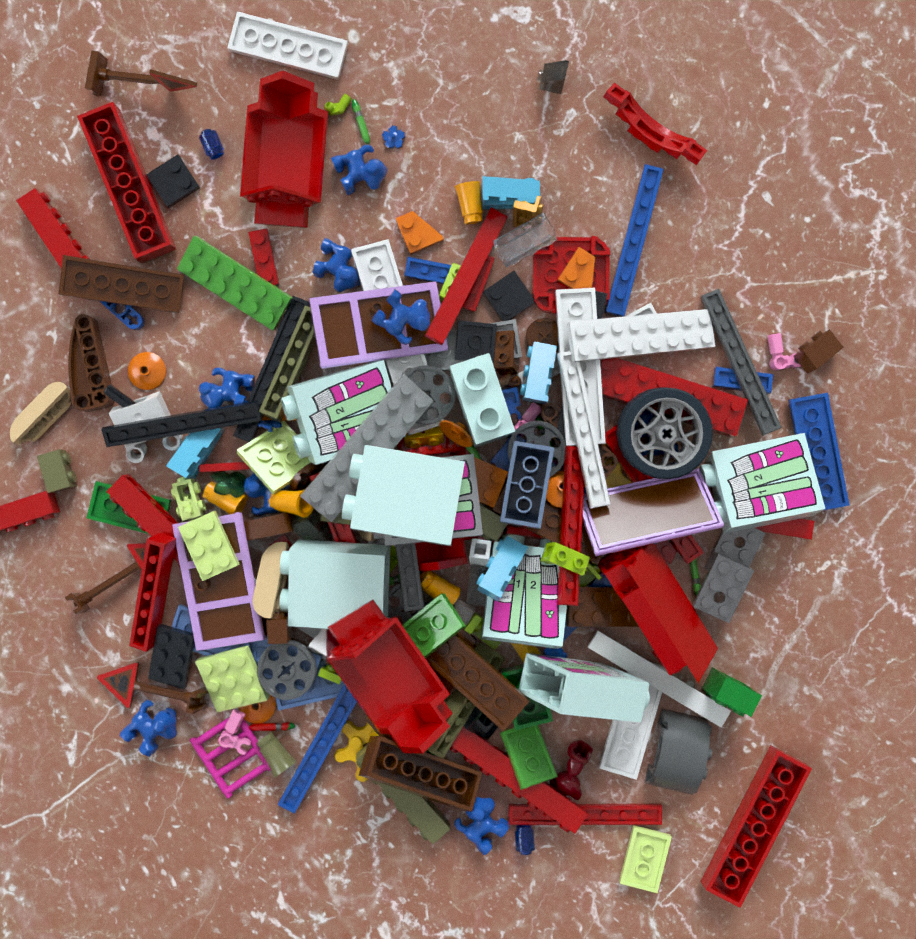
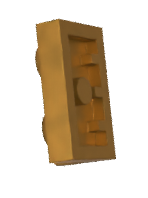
[513,196,544,232]

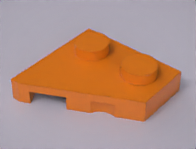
[395,211,444,255]
[558,247,595,289]
[474,457,508,508]

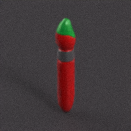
[249,722,295,731]

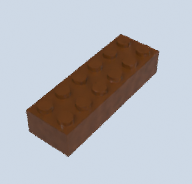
[359,736,482,812]

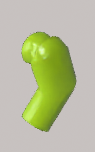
[324,94,352,116]

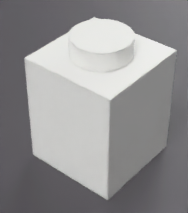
[469,539,492,567]

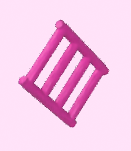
[189,717,271,799]

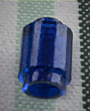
[199,129,224,160]
[514,825,535,855]

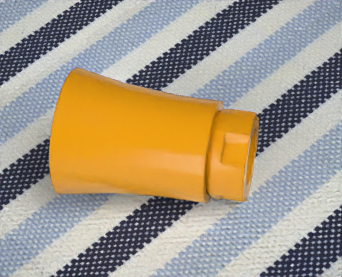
[454,181,483,225]
[203,481,248,514]
[269,490,314,518]
[420,571,461,605]

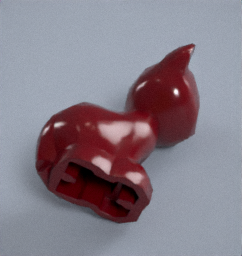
[550,740,593,800]

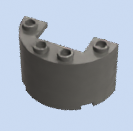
[644,708,712,795]

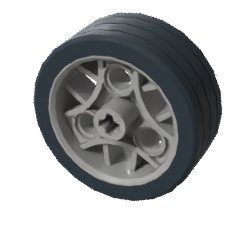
[616,387,713,480]

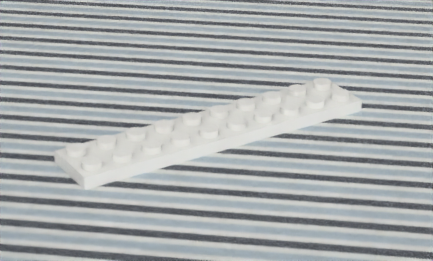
[351,239,445,435]

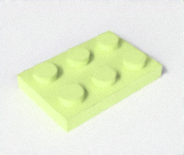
[178,511,240,581]
[619,825,672,893]

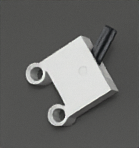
[103,384,183,463]

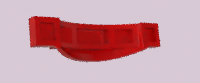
[603,82,708,166]

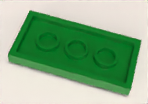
[86,481,172,534]

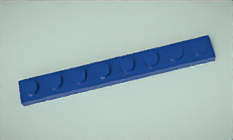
[605,164,664,317]
[278,684,357,814]

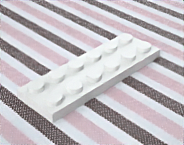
[227,12,348,80]
[599,662,666,780]

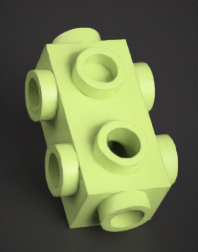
[171,477,206,521]

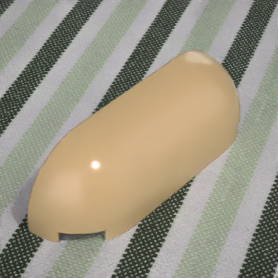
[10,382,71,445]
[252,542,289,619]

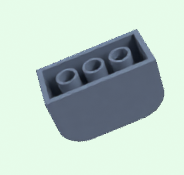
[500,441,554,529]

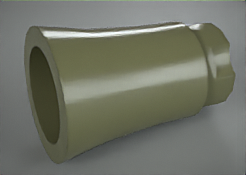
[256,732,297,778]

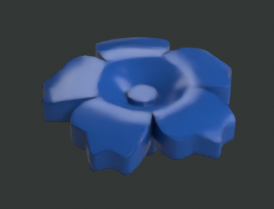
[382,125,405,149]
[258,420,282,432]
[544,647,567,658]

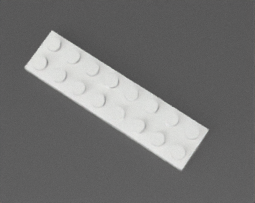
[555,288,606,446]
[567,309,716,362]

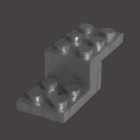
[692,528,765,623]

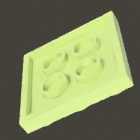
[237,421,311,495]
[195,645,270,712]

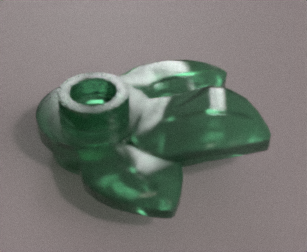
[210,471,246,498]

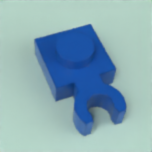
[502,387,521,420]

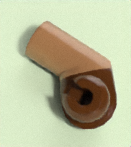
[498,374,522,388]

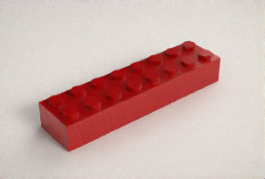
[77,102,177,264]
[600,358,748,437]
[700,745,812,908]

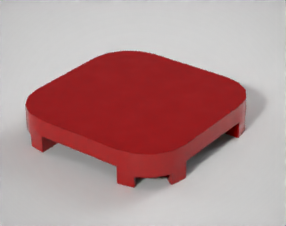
[533,235,611,314]

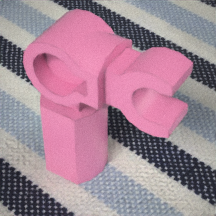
[767,333,801,371]
[514,402,541,437]
[218,709,251,755]

